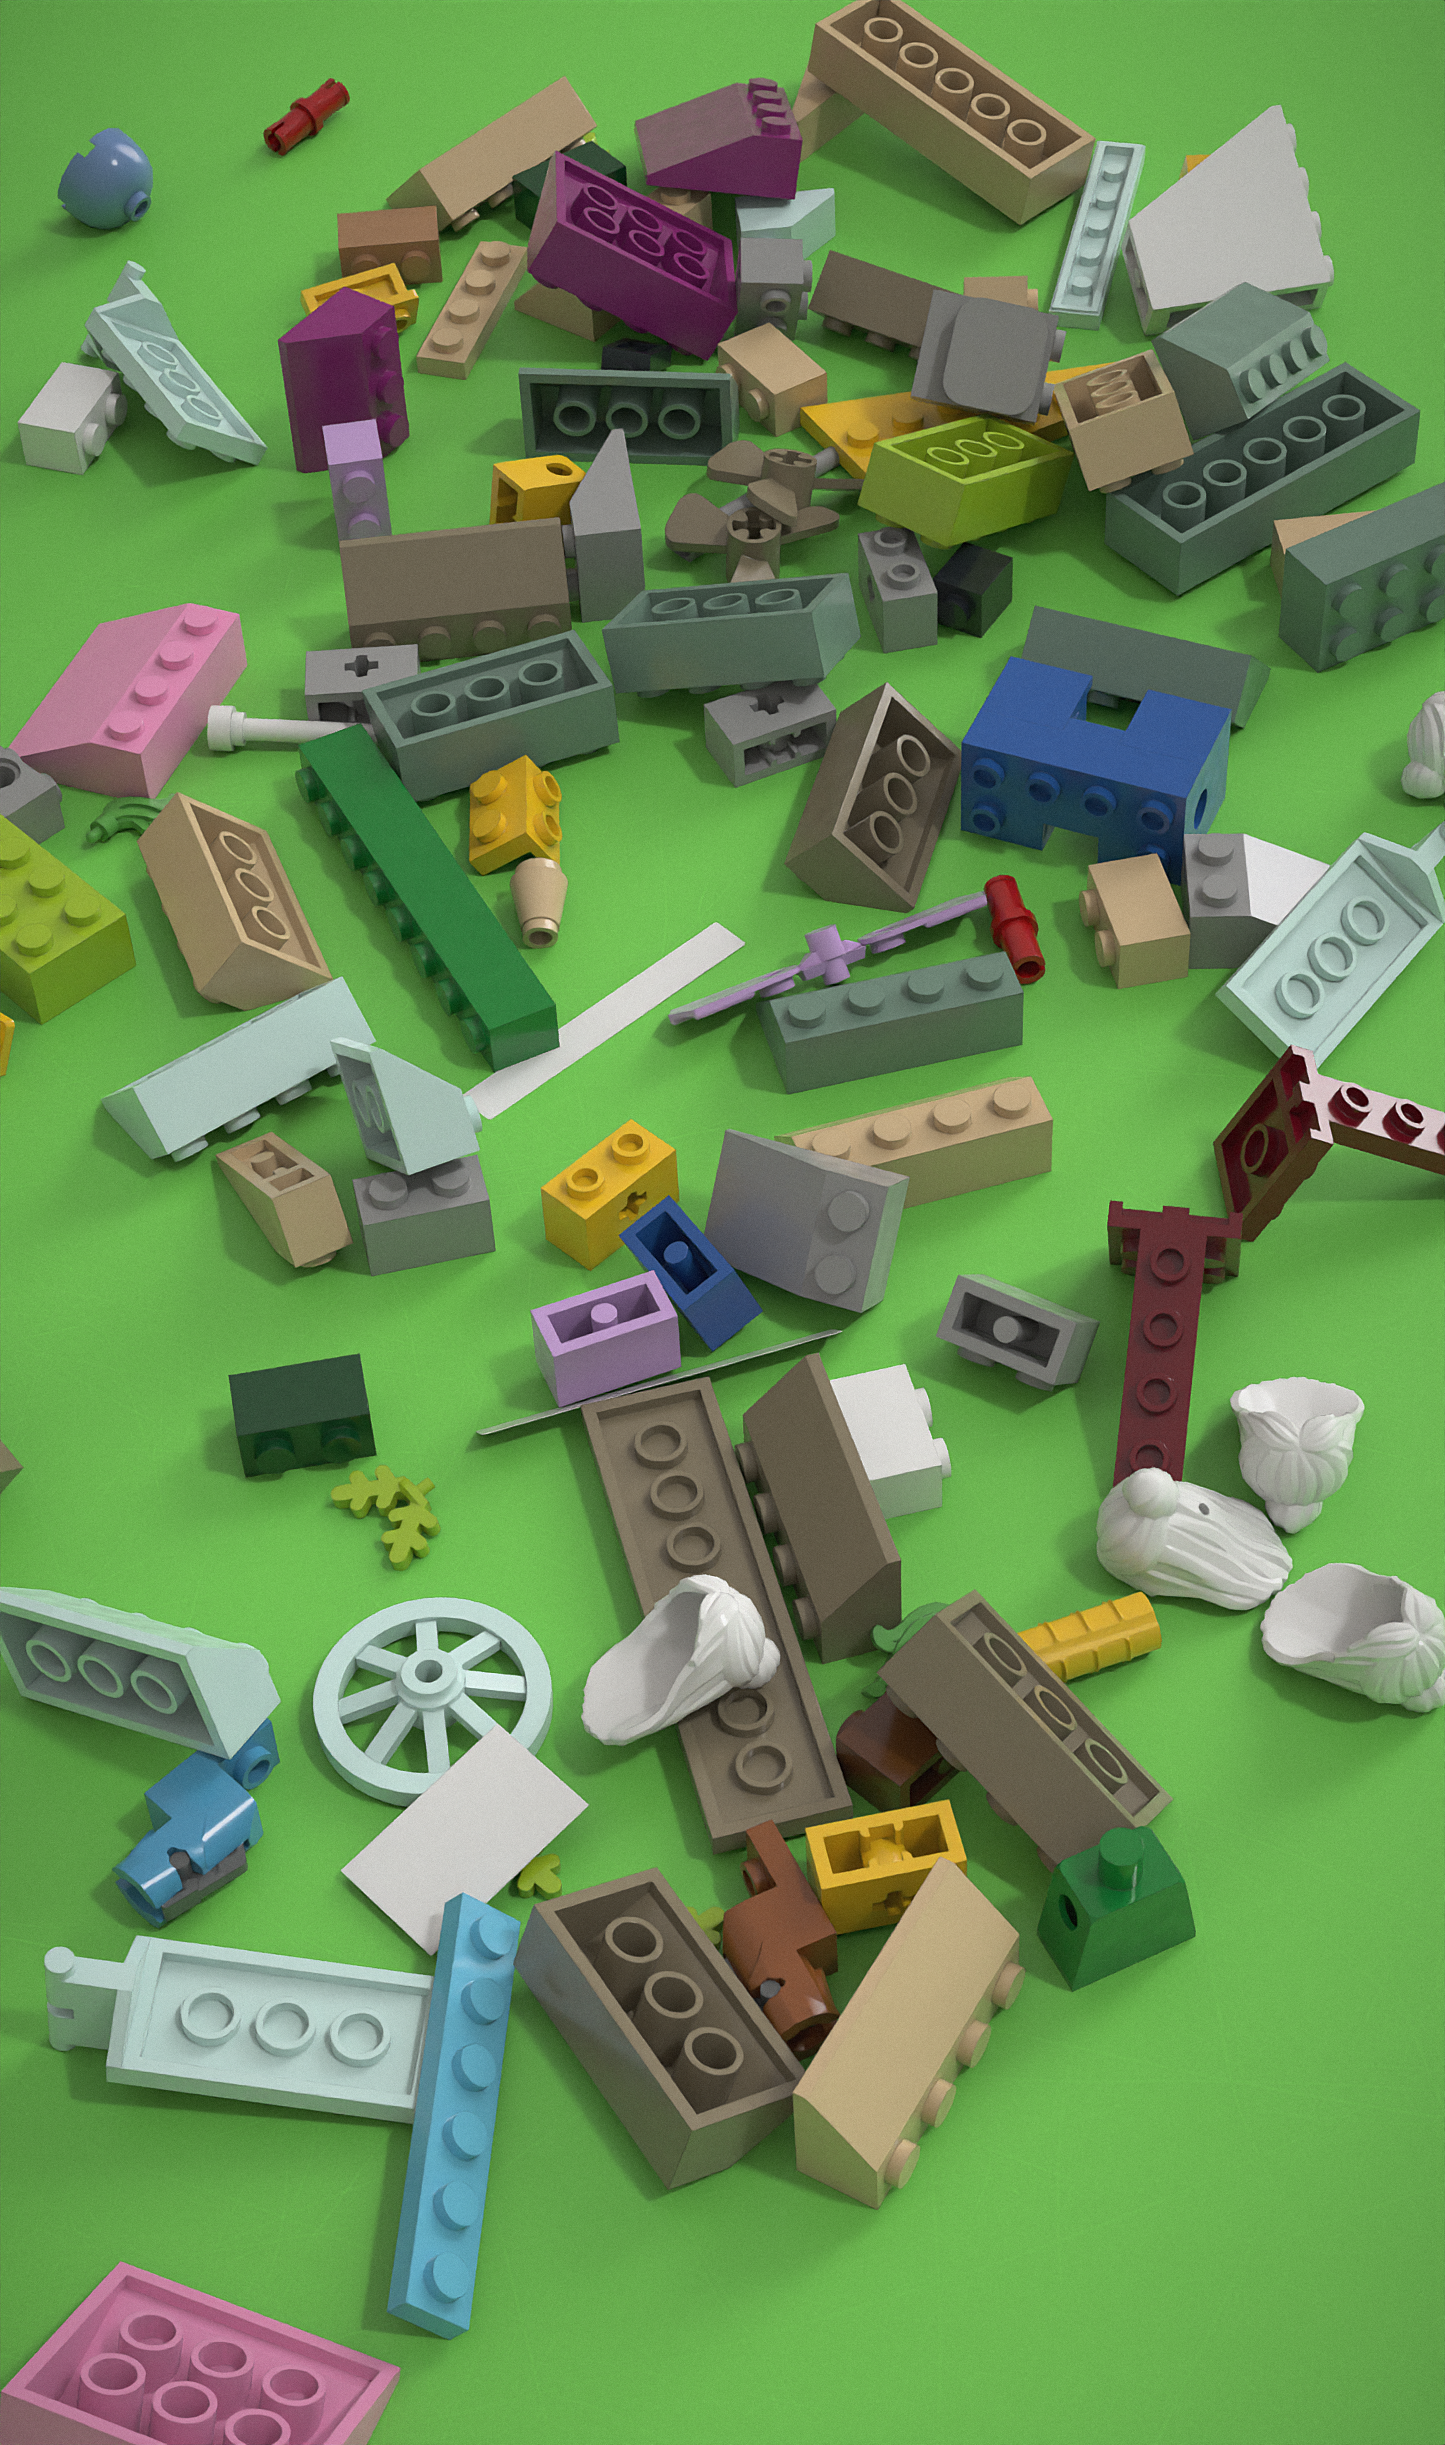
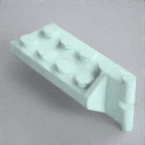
[81,261,267,465]
[1215,820,1445,1068]
[44,1935,434,2124]

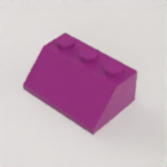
[278,286,410,473]

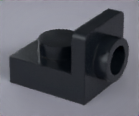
[601,338,672,372]

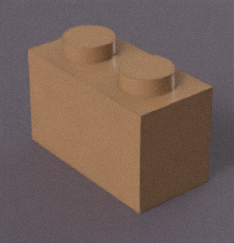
[337,206,443,285]

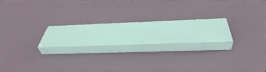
[1049,141,1145,331]

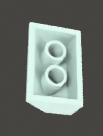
[330,1037,482,1175]

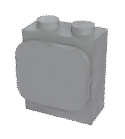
[911,289,1066,426]

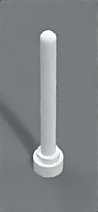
[207,705,379,751]

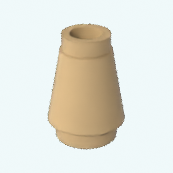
[510,858,568,949]

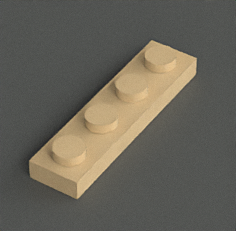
[416,241,527,380]

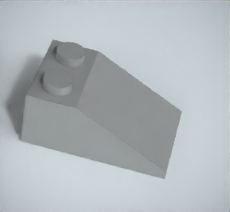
[561,428,645,623]
[1180,833,1331,969]
[704,1129,910,1313]

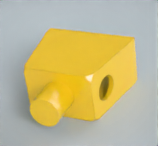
[489,455,586,525]

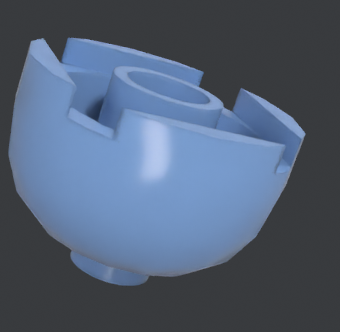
[57,128,153,230]

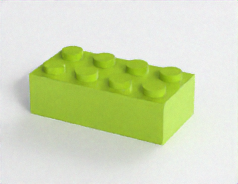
[857,413,1075,549]
[0,814,136,1025]

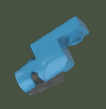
[112,1718,280,1928]

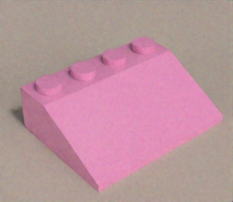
[8,603,248,799]
[0,2261,401,2445]

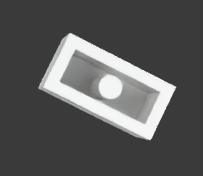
[18,362,127,475]
[830,1364,951,1519]

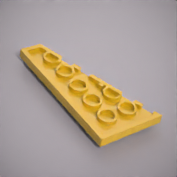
[800,362,1115,479]

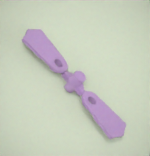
[668,891,987,1025]

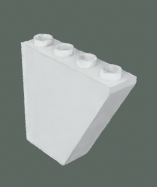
[1121,105,1334,336]

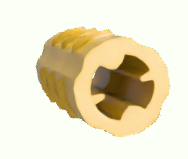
[1017,1592,1162,1683]

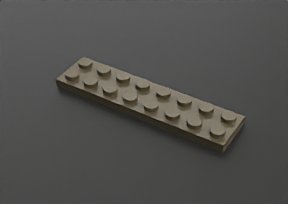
[580,1377,853,1855]

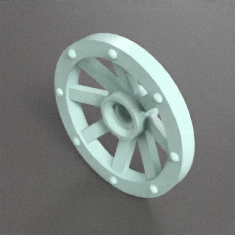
[313,1597,553,1807]

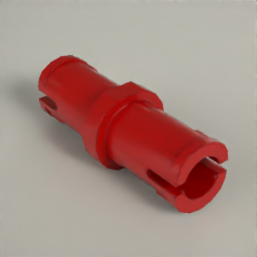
[263,78,350,155]
[983,875,1046,984]

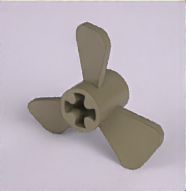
[706,440,864,527]
[665,493,840,583]

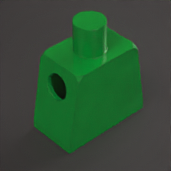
[1037,1826,1196,1992]

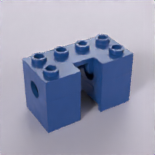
[961,656,1232,886]

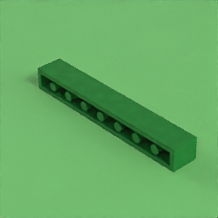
[295,723,560,1073]

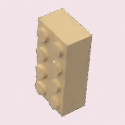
[1054,349,1194,493]

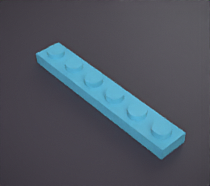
[387,1892,521,2340]

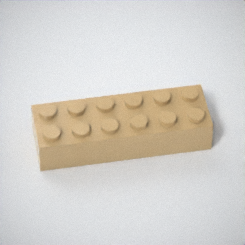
[807,0,1096,225]

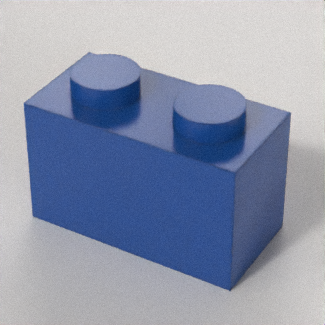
[619,1195,763,1352]

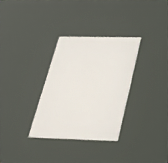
[341,1723,589,1956]

